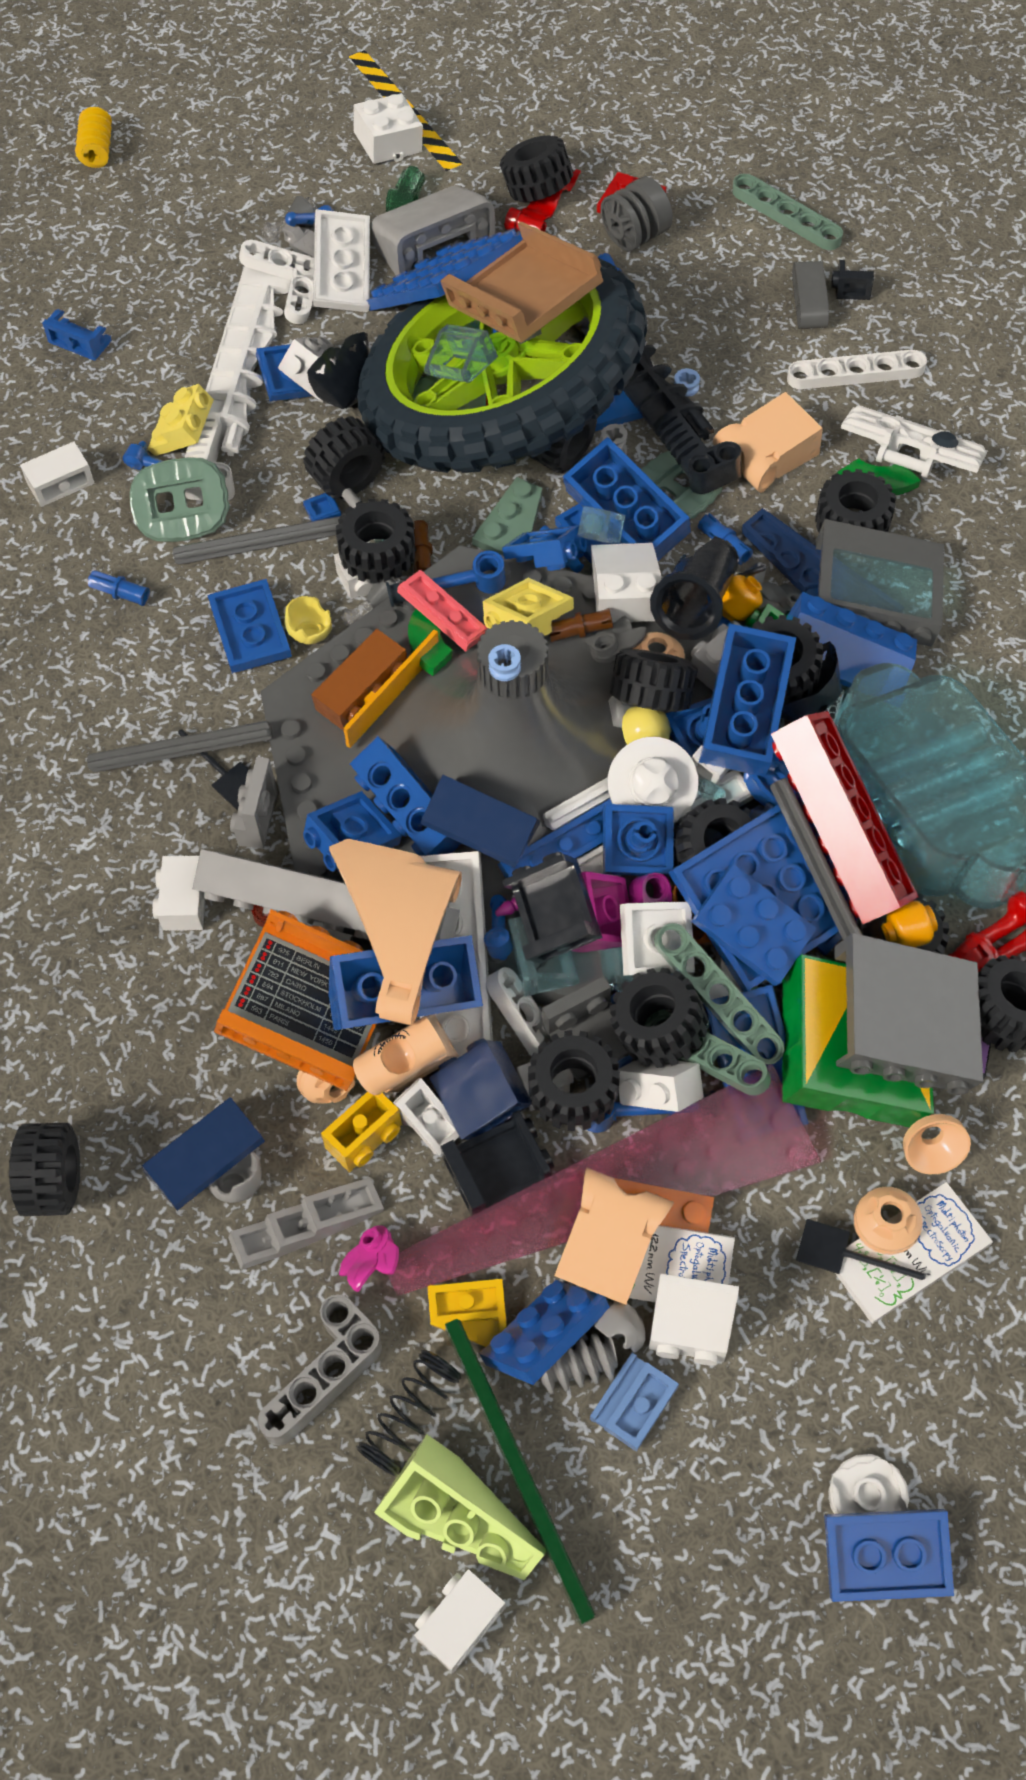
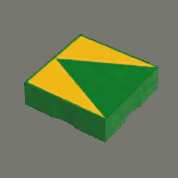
[782,954,934,1127]

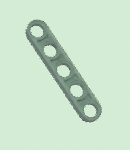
[732,173,843,250]
[654,923,784,1065]
[644,1009,771,1095]

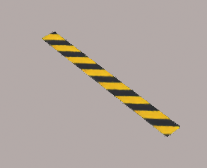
[349,50,463,171]

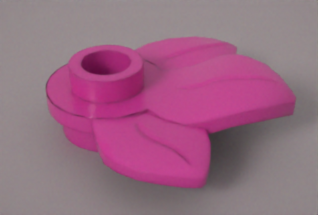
[339,1225,399,1292]

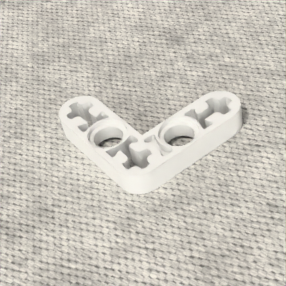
[239,240,314,324]

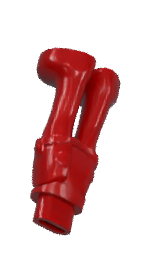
[948,891,1026,972]

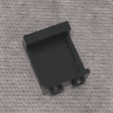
[502,852,603,963]
[440,1110,554,1219]

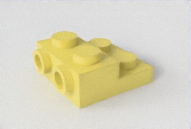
[148,384,214,456]
[483,578,574,636]

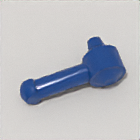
[285,205,334,227]
[122,441,163,470]
[484,895,513,960]

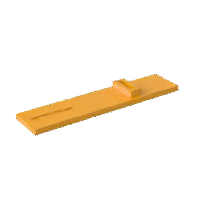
[343,630,439,748]

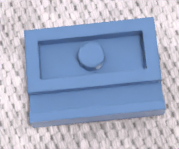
[590,1352,679,1452]

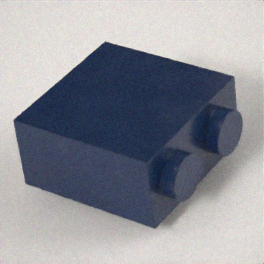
[429,1038,532,1140]

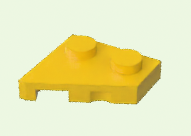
[428,1279,507,1347]

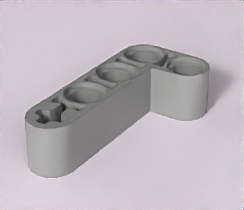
[258,1294,382,1446]

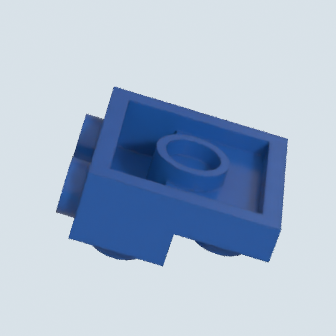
[502,525,587,571]
[303,791,402,873]

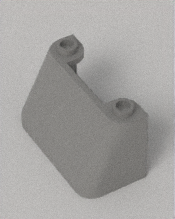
[370,185,495,275]

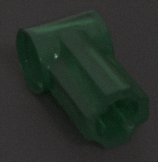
[386,166,425,212]

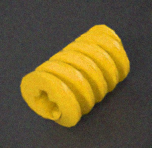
[75,107,112,168]

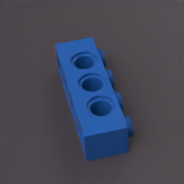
[350,736,461,856]

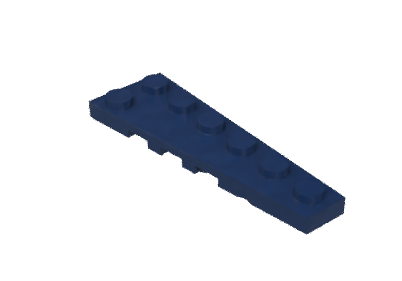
[741,508,903,613]

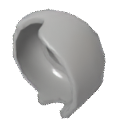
[207,1151,262,1203]
[593,1300,645,1352]

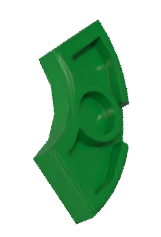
[837,458,921,496]
[408,609,453,676]

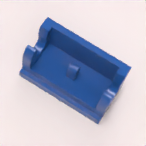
[42,309,112,361]

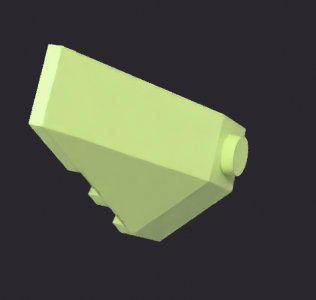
[374,1434,546,1580]

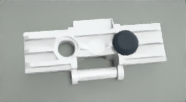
[841,405,988,478]

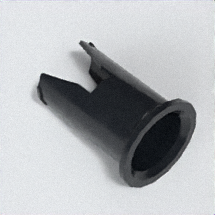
[650,536,739,640]

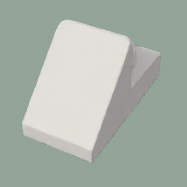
[393,1078,459,1156]

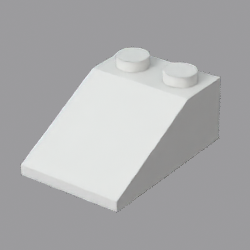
[591,543,661,623]
[649,1274,739,1366]

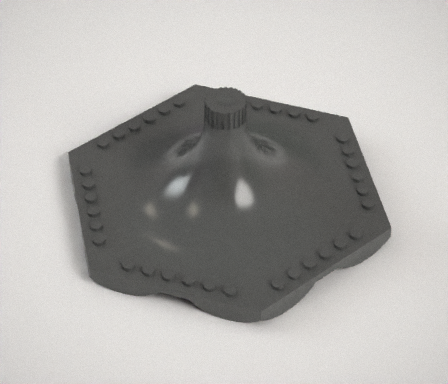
[260,545,765,1005]

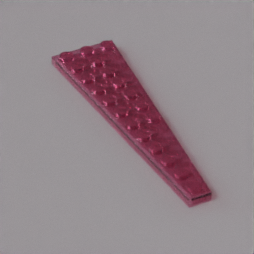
[388,1064,821,1296]

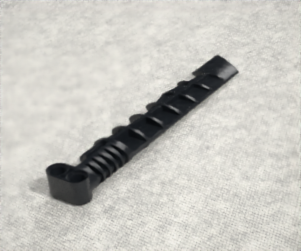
[574,316,742,494]

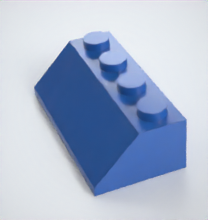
[786,592,917,707]
[328,935,483,1030]

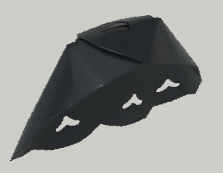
[307,332,369,409]
[781,641,842,722]

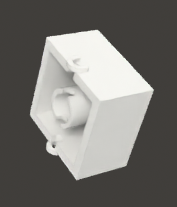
[354,93,423,164]

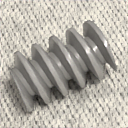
[541,1334,618,1395]

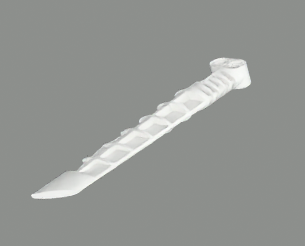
[185,258,295,501]

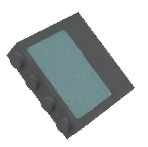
[816,519,944,647]

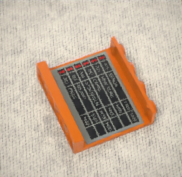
[214,909,376,1091]

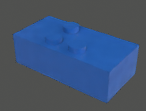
[563,437,691,561]
[699,623,796,777]

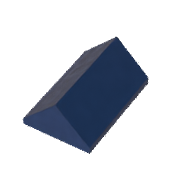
[420,775,541,868]
[142,1097,265,1211]

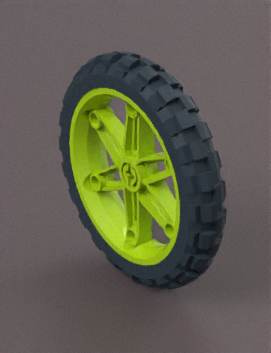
[357,258,647,473]

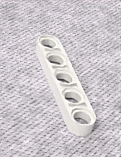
[787,350,927,389]

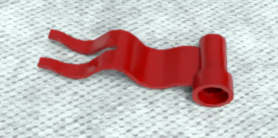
[504,169,581,232]

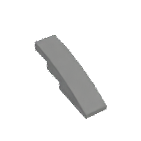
[228,1177,384,1270]

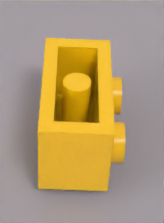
[321,1092,402,1173]

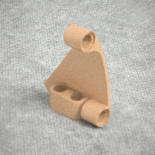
[329,839,462,1026]

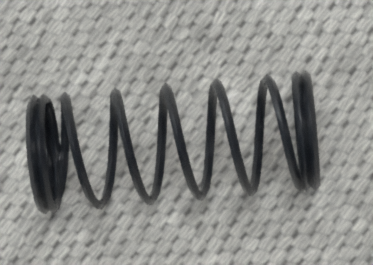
[356,1350,461,1476]

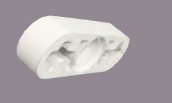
[486,967,550,1056]

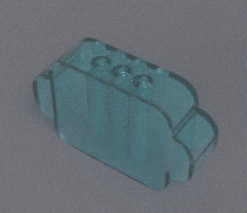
[835,663,1026,909]

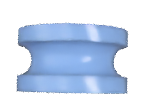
[674,368,700,397]
[488,644,521,681]

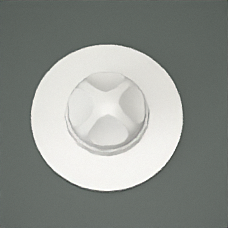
[607,737,698,823]

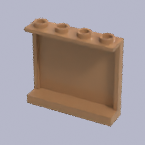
[440,222,603,343]

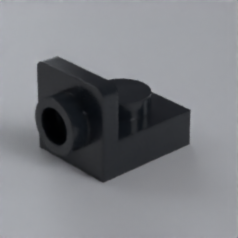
[831,260,874,300]

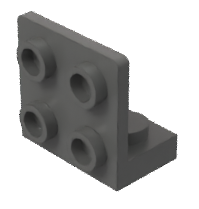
[542,976,629,1081]

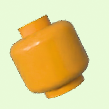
[722,575,763,621]
[882,900,938,948]

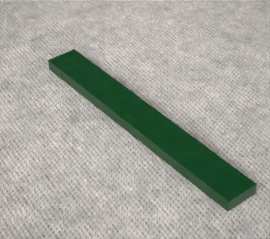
[445,1319,596,1626]

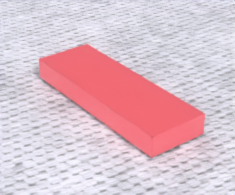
[397,570,487,652]

